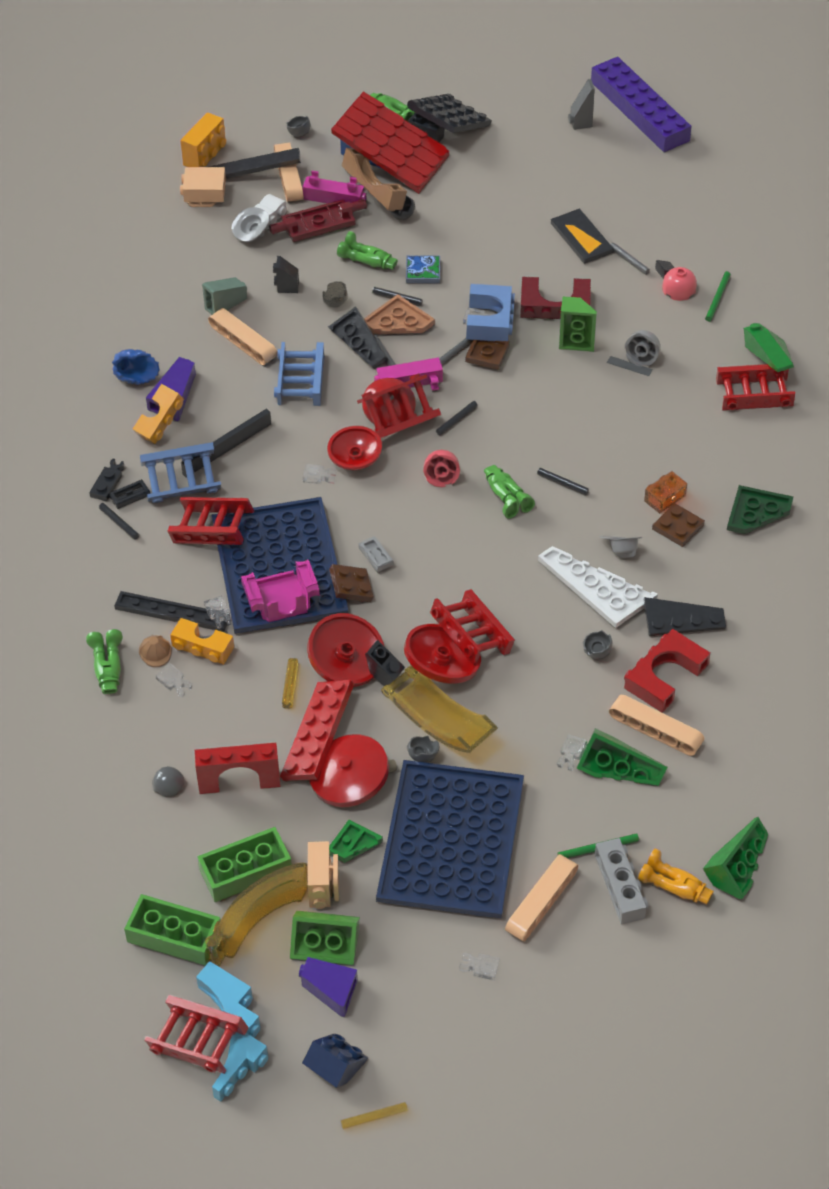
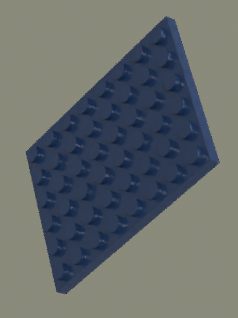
[211,497,349,634]
[376,760,524,919]

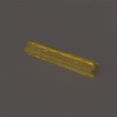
[282,658,299,709]

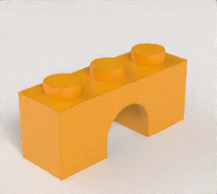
[133,384,184,444]
[170,618,234,665]

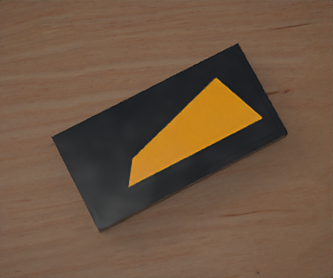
[551,208,614,264]

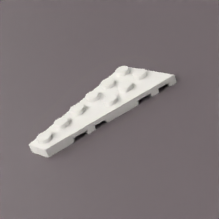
[538,546,658,628]

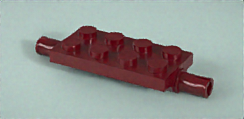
[269,199,367,242]

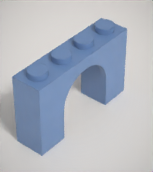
[466,284,515,341]

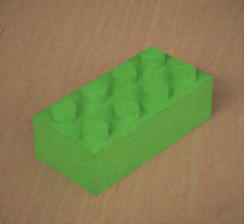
[197,827,292,902]
[124,894,222,966]

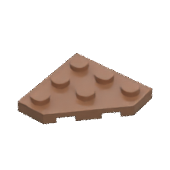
[364,294,435,334]

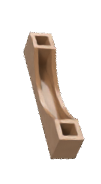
[342,148,407,211]

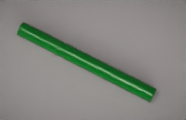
[705,271,731,322]
[557,833,639,858]

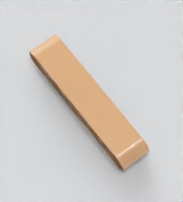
[274,142,303,202]
[208,308,278,365]
[609,695,705,756]
[505,854,579,941]

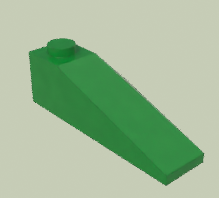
[744,323,794,372]
[577,728,668,786]
[703,817,768,899]

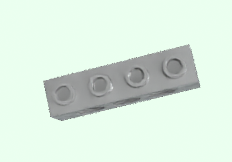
[595,838,648,924]

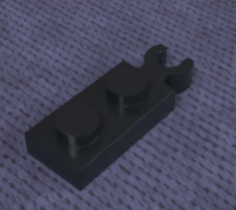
[89,458,125,502]

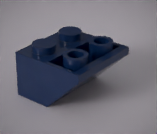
[302,1034,368,1088]

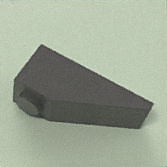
[568,79,595,130]

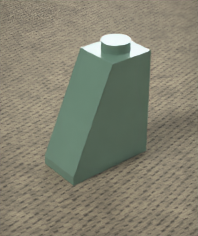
[202,277,247,315]

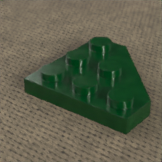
[727,485,794,534]

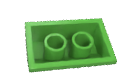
[559,296,597,352]
[290,911,360,965]

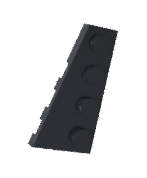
[328,306,388,369]
[643,597,726,636]

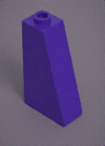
[146,357,196,422]

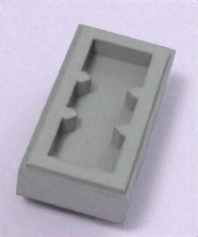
[358,536,394,573]

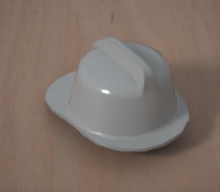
[600,536,642,558]

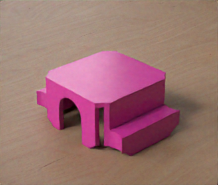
[241,559,320,622]

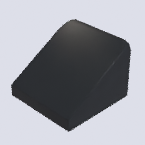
[655,260,675,279]

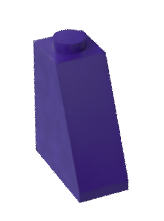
[299,957,358,1017]

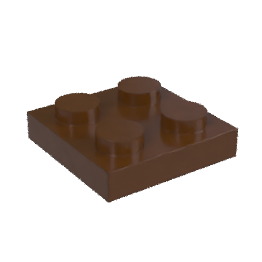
[465,340,510,370]
[652,503,705,547]
[329,564,374,602]

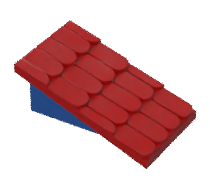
[331,91,449,194]

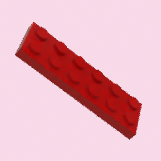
[280,680,354,781]

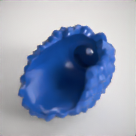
[112,349,160,385]

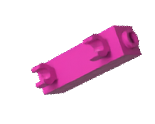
[302,170,367,204]
[374,357,443,398]

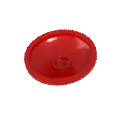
[362,378,416,428]
[327,426,382,470]

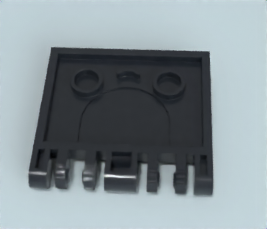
[407,93,492,133]

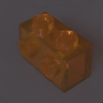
[644,471,688,514]

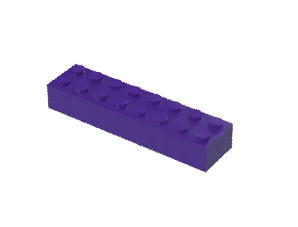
[591,56,692,152]

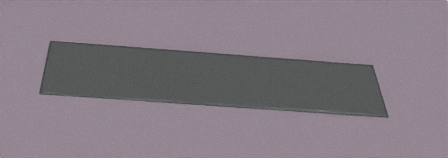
[606,356,653,376]

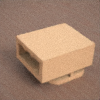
[180,167,226,207]
[308,841,339,909]

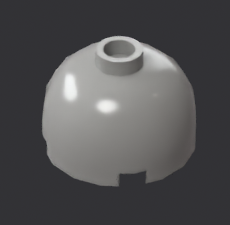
[625,330,661,367]

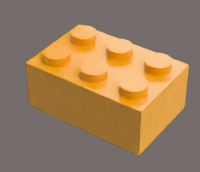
[180,112,226,167]

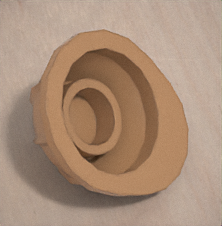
[139,635,172,667]

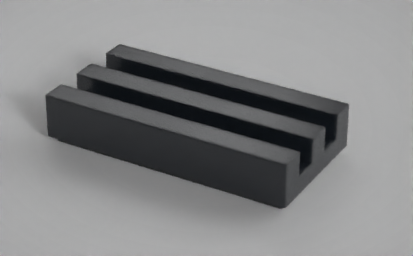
[109,479,150,509]

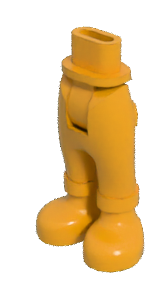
[638,848,714,905]

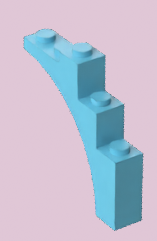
[196,961,268,1102]

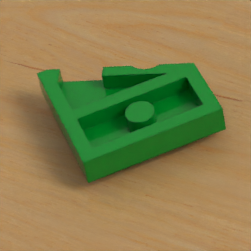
[329,820,383,863]

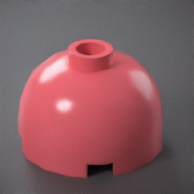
[662,267,697,301]
[423,449,460,487]

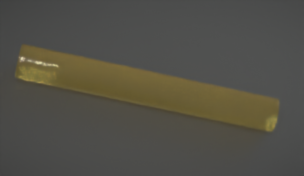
[340,1102,408,1129]

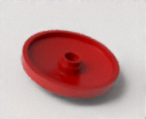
[307,613,384,687]
[404,624,481,684]
[309,734,390,807]

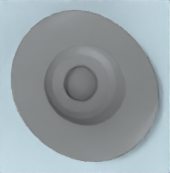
[232,207,270,242]

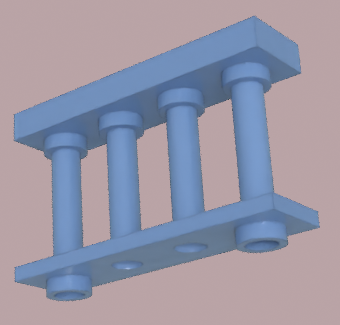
[274,342,324,406]
[140,442,221,503]

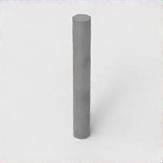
[611,242,650,275]

